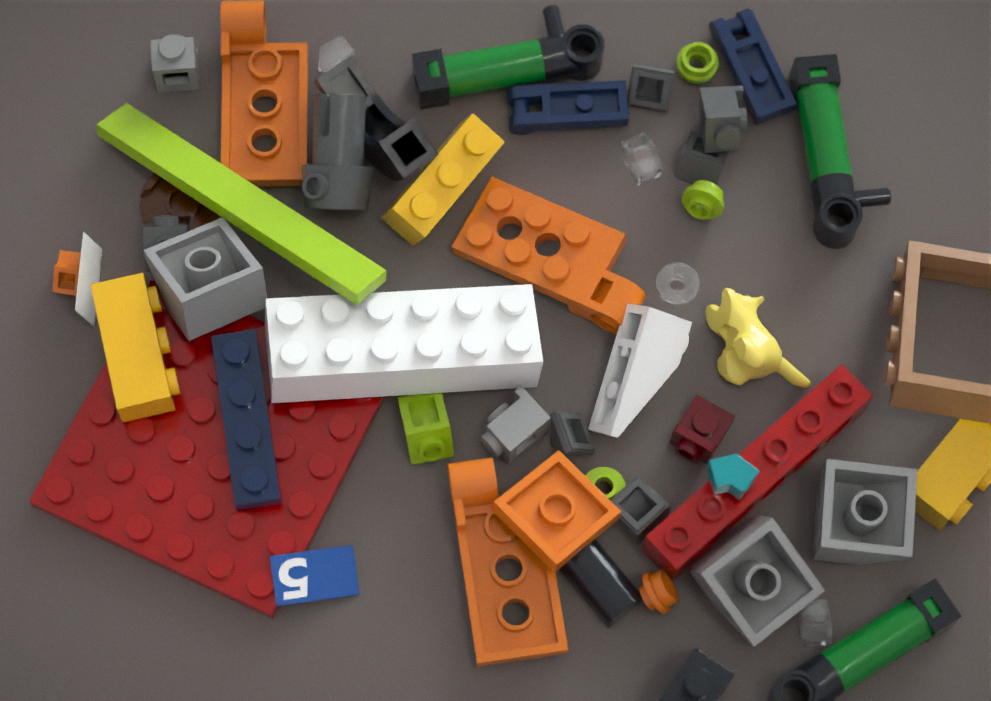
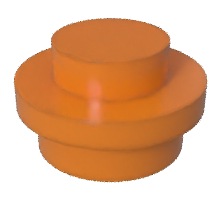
[639,570,679,615]

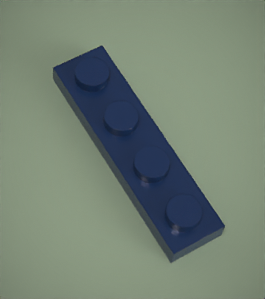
[211,329,282,511]

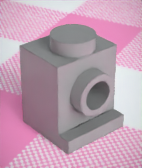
[150,35,200,93]
[480,386,551,464]

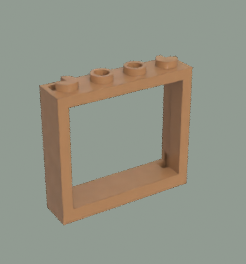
[883,240,991,424]

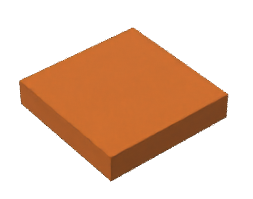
[492,450,622,573]

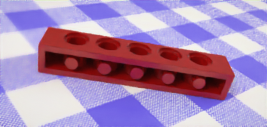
[641,364,873,582]

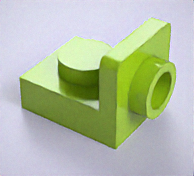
[397,393,454,464]

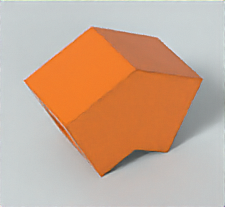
[52,250,81,296]

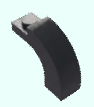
[314,56,438,181]

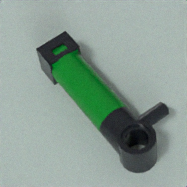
[412,5,604,110]
[789,54,891,249]
[768,578,962,701]

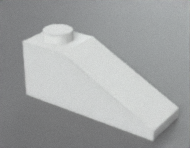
[588,303,692,438]

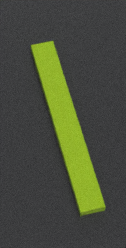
[96,103,387,305]

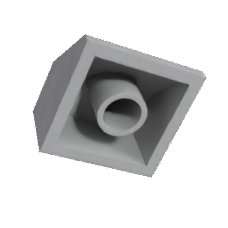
[143,217,267,341]
[812,459,917,565]
[687,514,825,647]

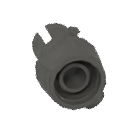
[302,93,374,211]

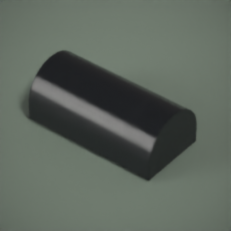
[559,539,643,628]

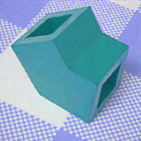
[706,454,760,500]

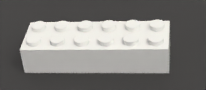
[265,284,543,403]

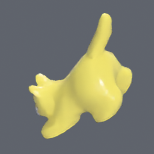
[705,288,810,388]

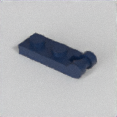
[709,8,797,125]
[506,80,629,135]

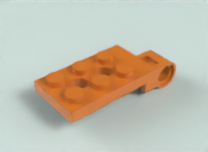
[220,1,308,187]
[451,177,646,335]
[447,457,568,667]

